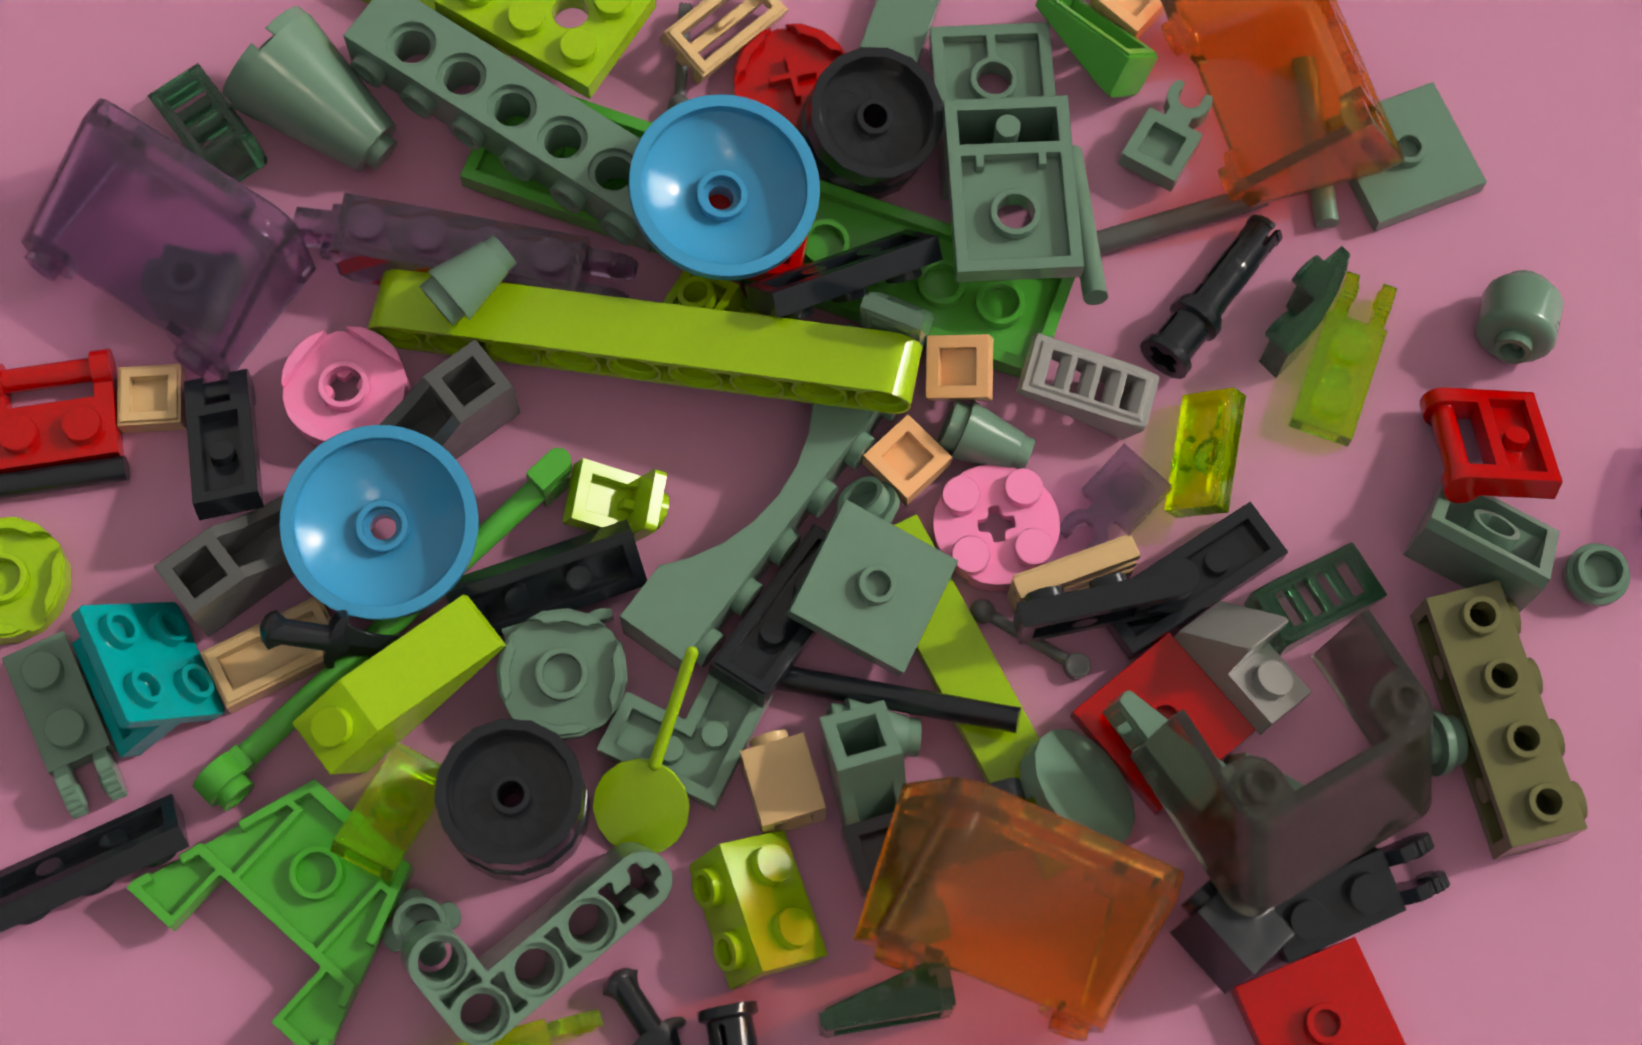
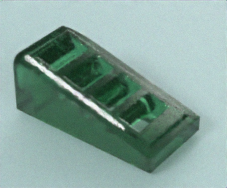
[147,63,267,193]
[1244,542,1387,656]
[817,954,956,1038]

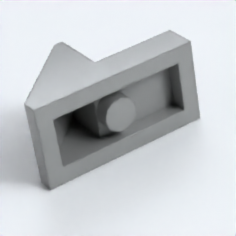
[1174,601,1312,735]

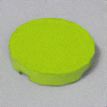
[0,517,71,645]

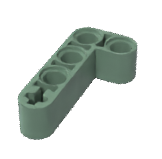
[400,842,673,1045]

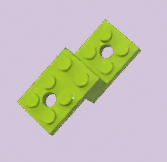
[361,0,656,99]

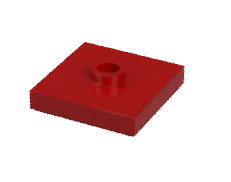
[1070,633,1256,815]
[1230,936,1406,1045]

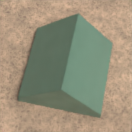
[1403,482,1560,613]

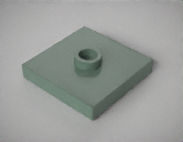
[1324,82,1487,232]
[785,499,958,677]

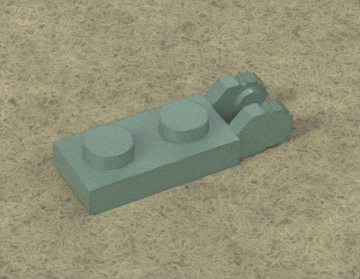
[2,631,128,819]

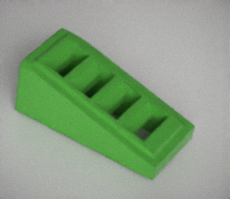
[1035,0,1159,98]

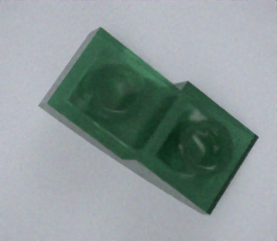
[1259,246,1350,378]

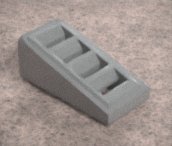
[1016,333,1159,440]

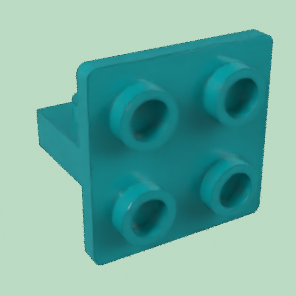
[71,602,225,758]

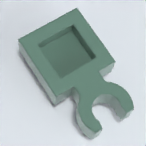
[1118,79,1213,192]

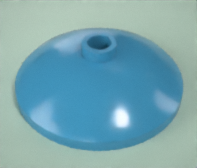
[628,94,820,280]
[279,425,479,621]

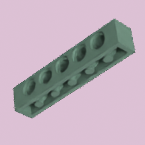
[343,0,653,253]

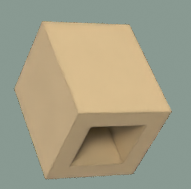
[740,729,827,835]

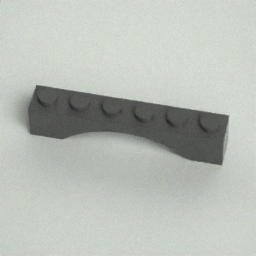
[153,340,520,637]

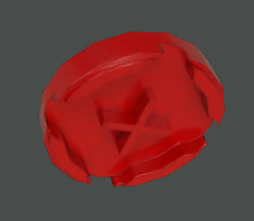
[733,23,845,128]

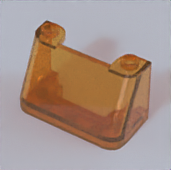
[1160,0,1405,207]
[853,777,1184,1042]

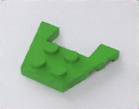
[126,779,414,1045]

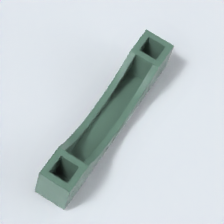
[620,323,900,672]

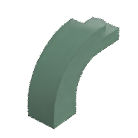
[819,700,950,955]

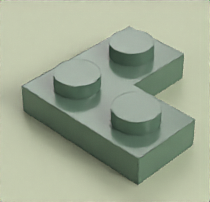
[597,674,773,811]

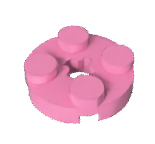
[281,326,411,446]
[932,464,1060,592]

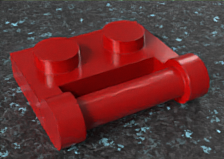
[0,348,124,473]
[1419,387,1563,503]

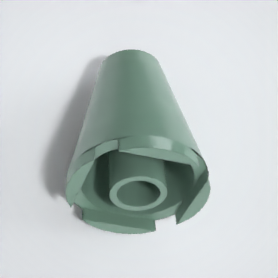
[222,6,398,172]

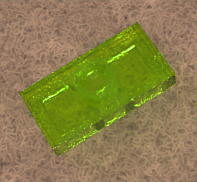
[1164,387,1246,518]
[330,741,442,882]

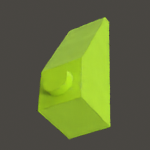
[292,595,507,775]

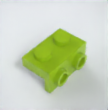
[689,830,828,990]

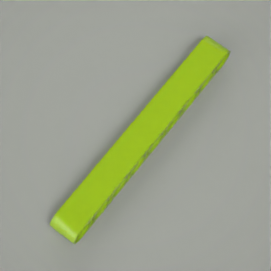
[367,269,922,414]

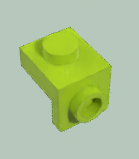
[562,458,669,542]

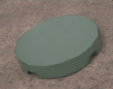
[496,608,628,740]
[1020,729,1135,856]

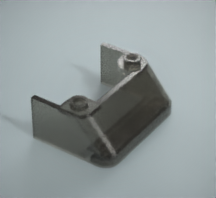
[1130,609,1433,917]

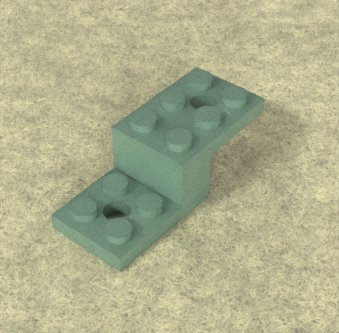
[929,22,1084,282]

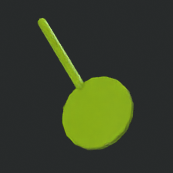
[593,646,698,853]

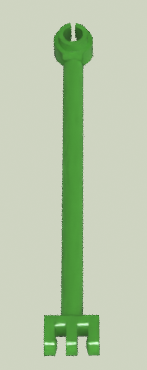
[193,448,573,811]

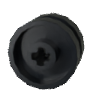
[796,47,943,199]
[434,719,590,881]

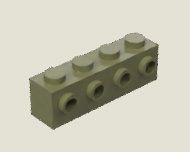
[1410,580,1588,860]

